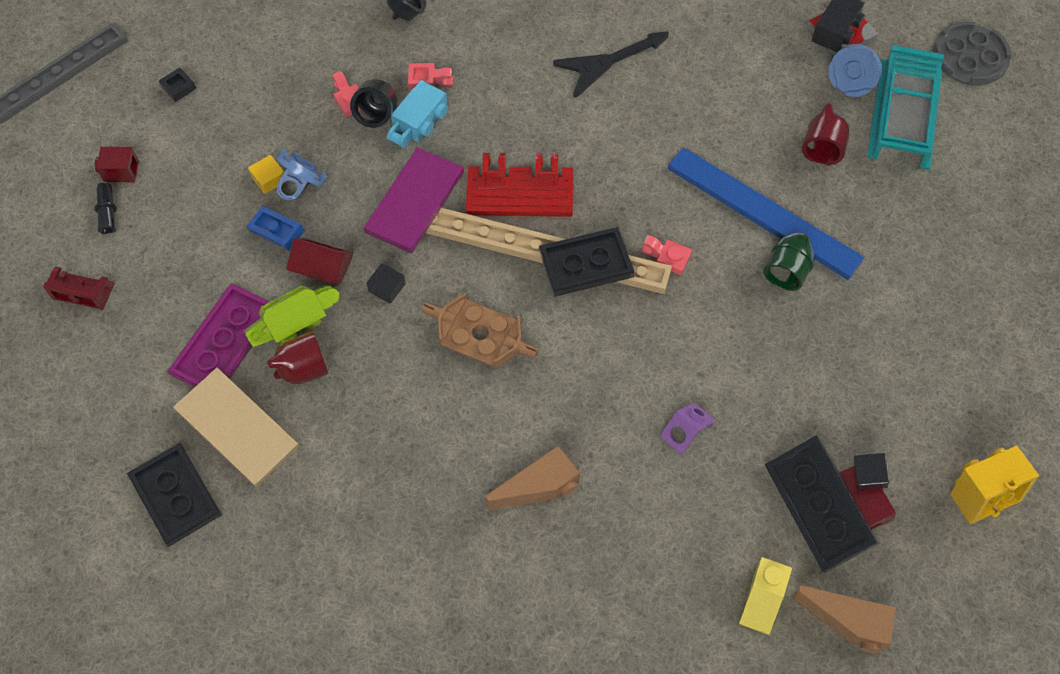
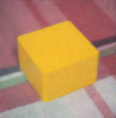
[248,155,286,193]

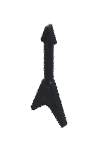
[553,31,669,97]

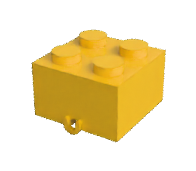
[950,445,1039,525]

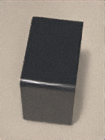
[366,263,406,303]
[853,453,890,491]

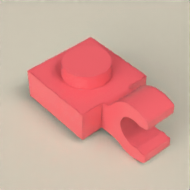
[408,63,453,90]
[332,71,361,117]
[641,235,693,275]

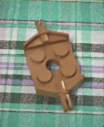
[422,293,539,368]

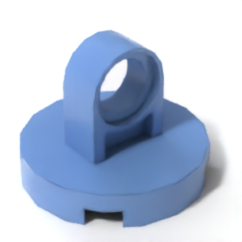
[829,44,882,97]
[276,148,328,200]

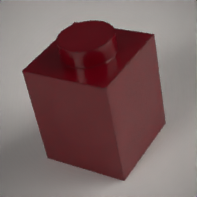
[94,147,139,183]

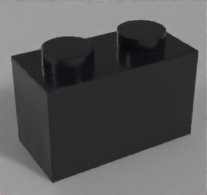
[811,0,865,52]

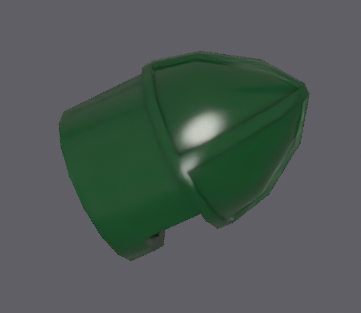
[763,233,814,291]

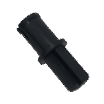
[94,182,117,234]

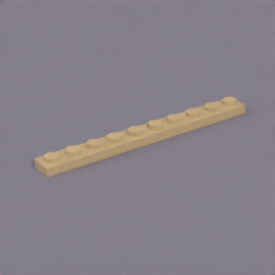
[426,208,672,294]

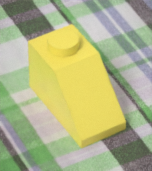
[739,557,792,635]

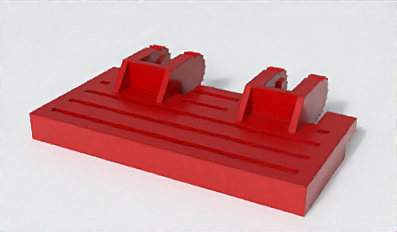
[466,153,573,217]

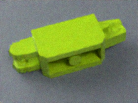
[244,285,340,347]

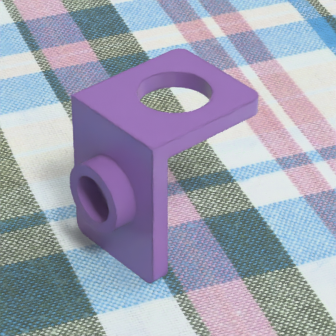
[661,403,715,454]

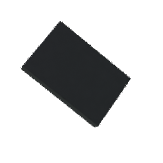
[539,227,635,297]
[127,443,222,547]

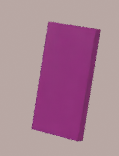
[364,147,464,254]
[167,283,270,387]

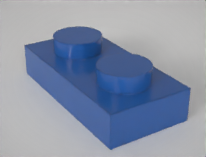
[246,206,305,251]

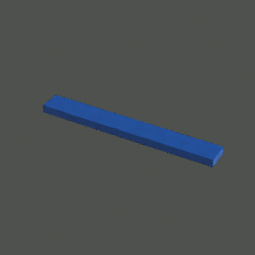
[668,147,864,280]

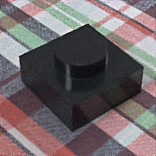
[159,67,196,102]

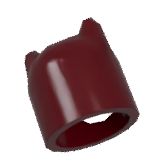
[802,103,850,165]
[267,330,329,385]

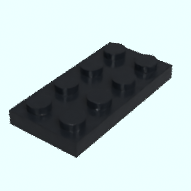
[765,435,880,573]

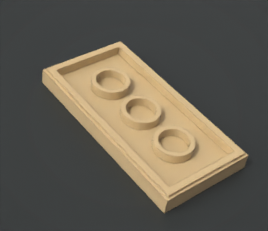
[173,368,299,487]

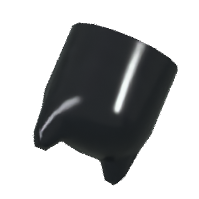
[350,79,397,128]

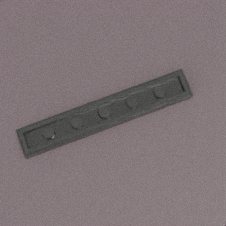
[0,23,128,124]

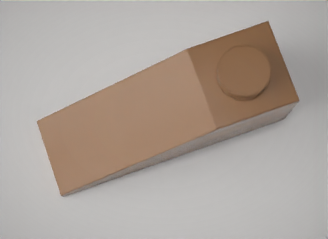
[485,446,580,510]
[794,585,895,654]

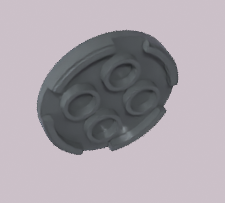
[933,22,1012,85]

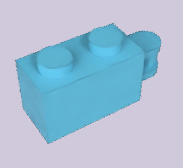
[387,80,448,148]

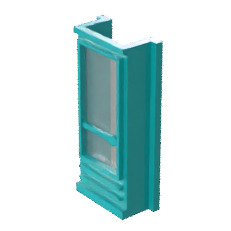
[867,45,944,169]

